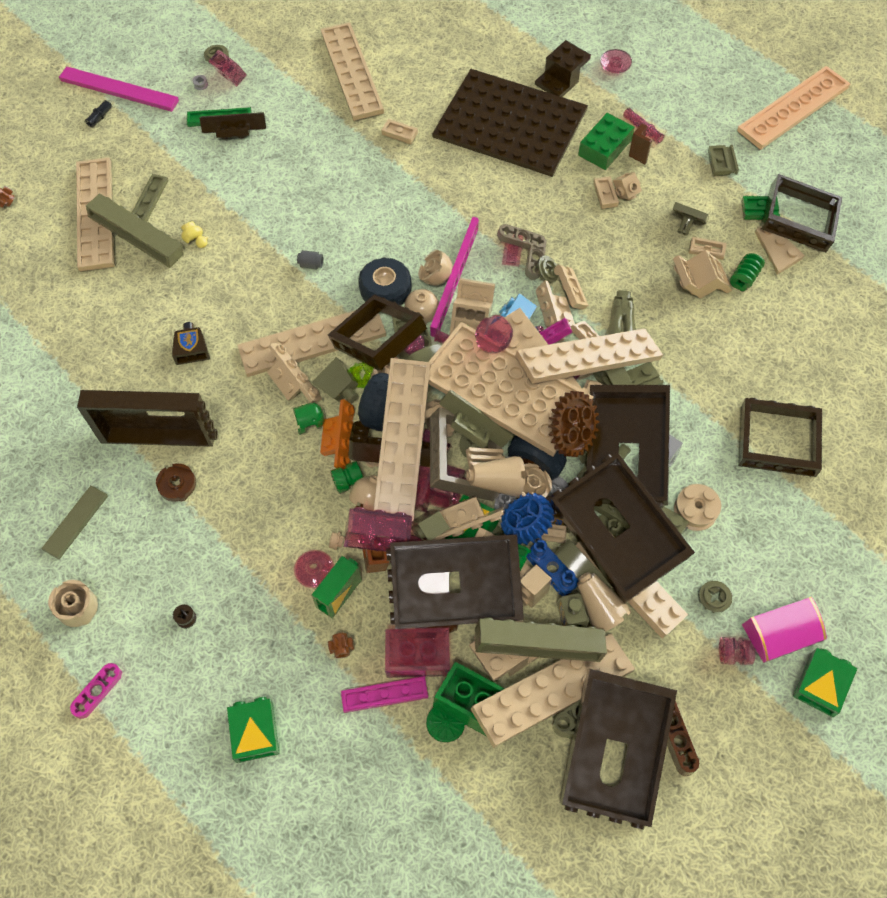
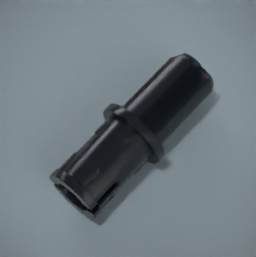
[85,100,112,128]

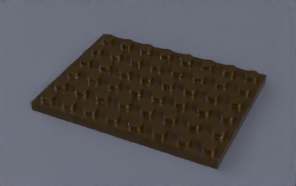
[432,69,588,177]

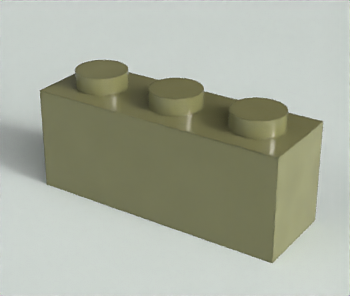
[411,509,450,540]

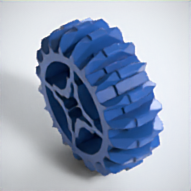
[500,493,555,545]

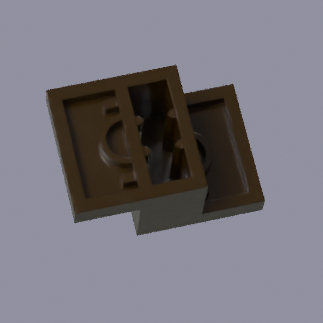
[535,40,591,97]

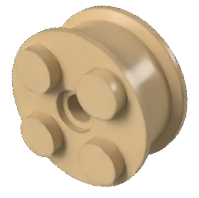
[674,484,721,531]

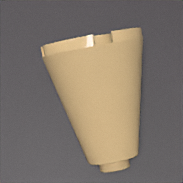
[466,456,525,497]
[577,572,631,631]

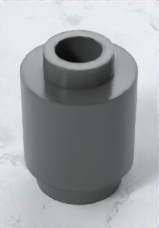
[297,250,324,269]

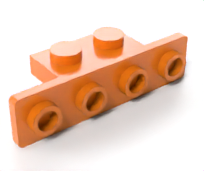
[320,399,355,469]

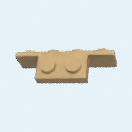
[536,280,574,344]
[267,343,322,403]
[433,496,504,540]

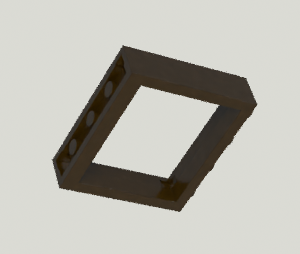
[761,174,842,253]
[328,295,427,371]
[738,398,822,477]

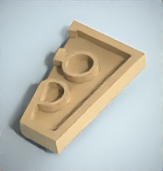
[755,226,805,275]

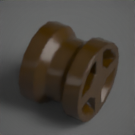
[173,604,197,629]

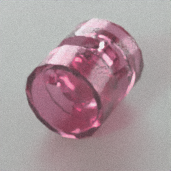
[719,637,755,665]

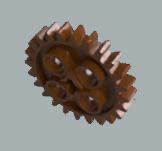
[548,391,599,457]

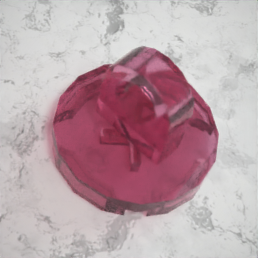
[475,315,513,354]

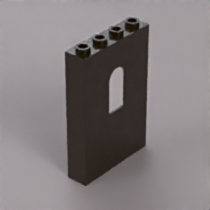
[587,385,670,508]
[77,390,218,447]
[550,453,695,603]
[386,535,524,629]
[559,669,677,830]

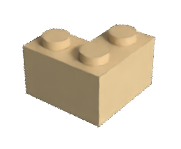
[520,563,552,608]

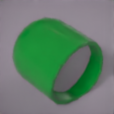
[293,403,325,435]

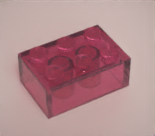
[343,507,412,552]
[385,628,450,678]

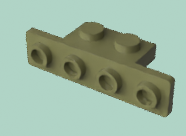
[439,390,514,448]

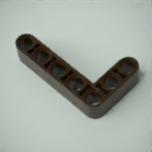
[348,421,430,467]

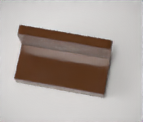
[629,123,652,165]

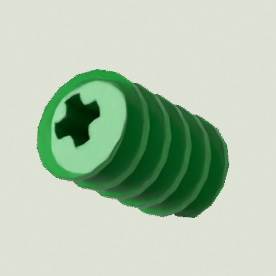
[730,253,765,292]

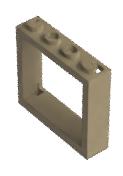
[430,407,503,501]

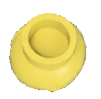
[181,221,208,248]

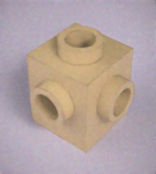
[613,172,642,200]

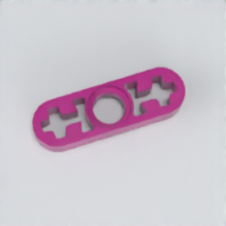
[70,663,122,719]

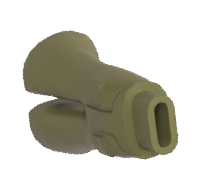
[605,290,636,335]

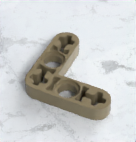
[497,224,547,280]

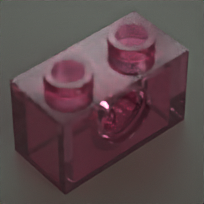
[209,50,247,87]

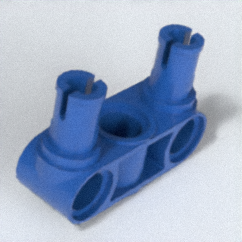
[526,539,579,597]

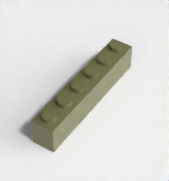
[86,193,183,268]
[475,618,607,662]

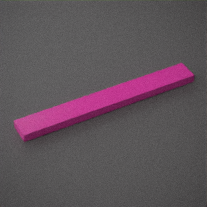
[59,66,179,112]
[430,217,479,338]

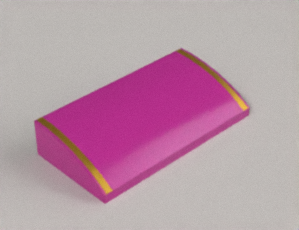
[742,597,827,663]

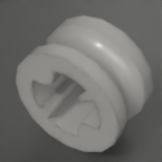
[193,75,208,90]

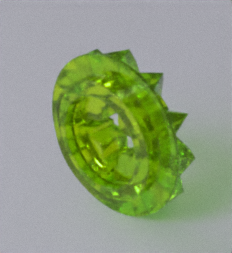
[349,362,374,388]

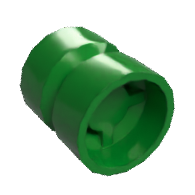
[330,461,363,494]

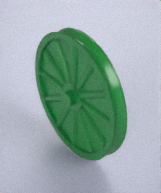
[426,708,465,743]

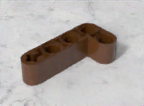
[667,701,700,776]

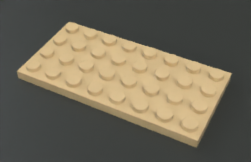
[428,322,593,457]

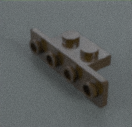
[199,112,266,139]

